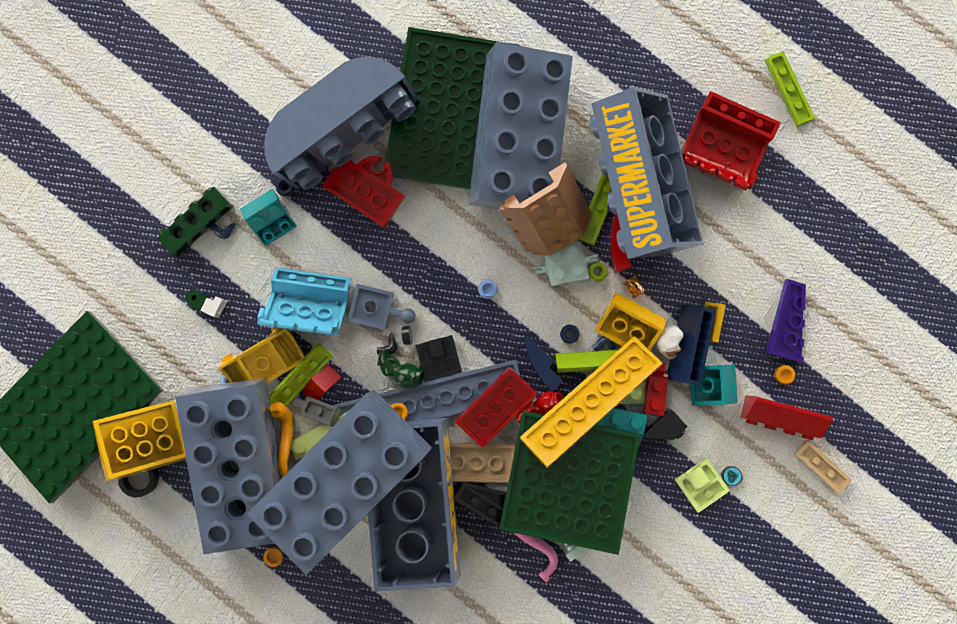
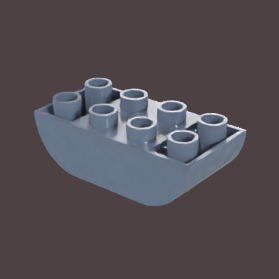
[264,57,419,190]

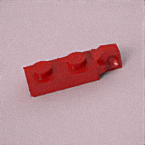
[643,362,668,417]

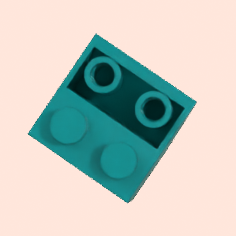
[240,189,297,246]

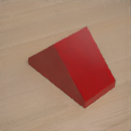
[301,364,342,401]

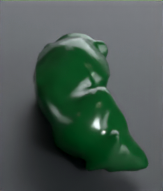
[377,349,425,389]

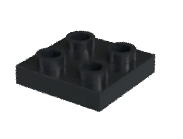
[415,335,462,382]

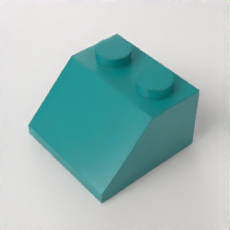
[690,364,738,405]

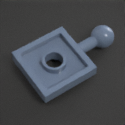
[347,284,416,330]

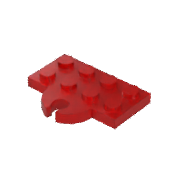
[322,156,406,228]

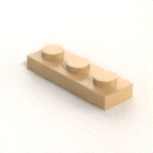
[794,440,852,494]

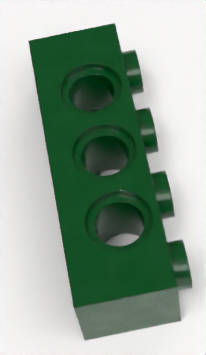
[157,186,234,257]

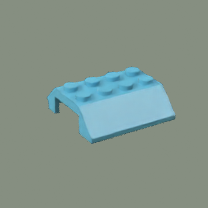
[257,267,351,336]

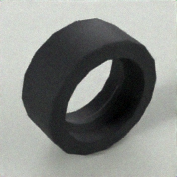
[118,468,159,498]

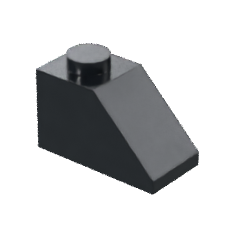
[643,408,688,440]

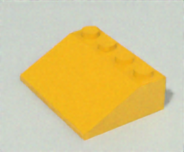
[93,400,186,482]

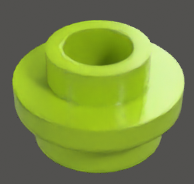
[588,262,608,282]

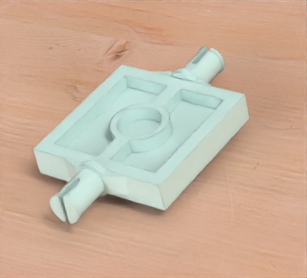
[533,241,598,287]

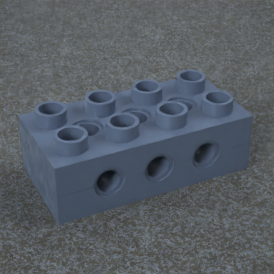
[175,377,282,554]

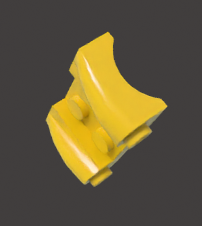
[218,327,306,383]

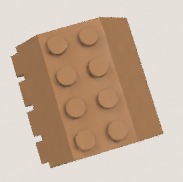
[499,162,592,256]

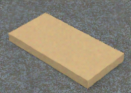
[450,443,515,484]

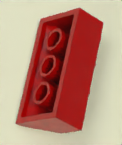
[740,395,834,441]

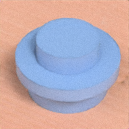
[478,280,498,299]

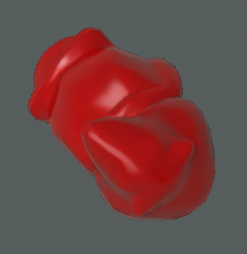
[516,391,564,423]

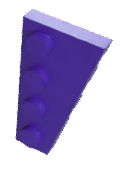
[765,279,806,363]

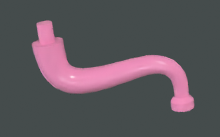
[515,533,558,583]

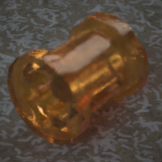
[622,274,647,299]

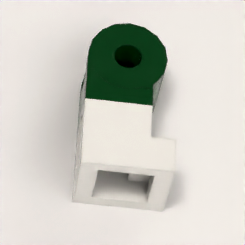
[186,289,227,318]

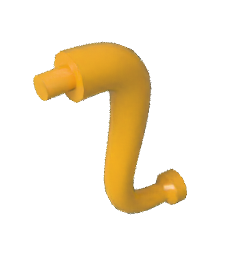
[269,402,294,478]

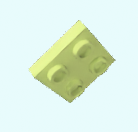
[675,458,730,513]

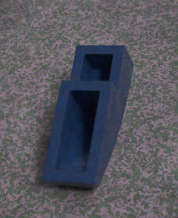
[523,335,563,392]

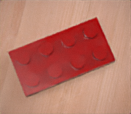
[455,366,538,448]

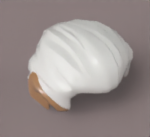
[654,326,683,359]

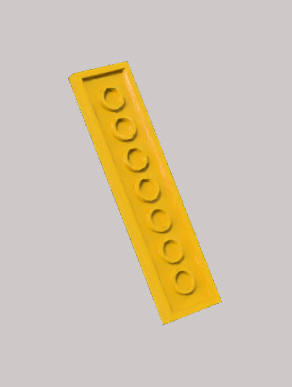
[520,336,662,468]

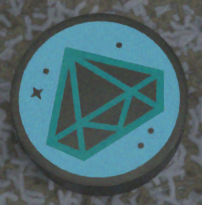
[721,466,742,486]

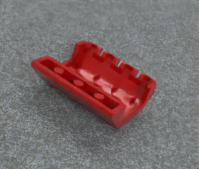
[681,91,781,191]

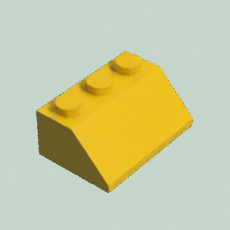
[594,292,666,351]

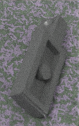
[291,396,341,427]

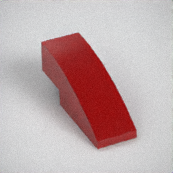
[610,214,631,274]

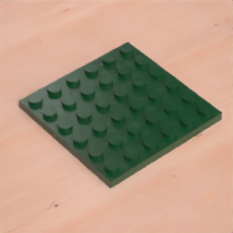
[499,411,640,555]

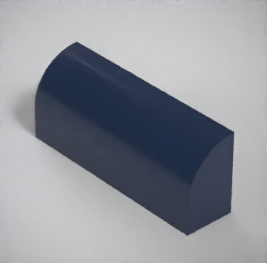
[667,305,716,386]

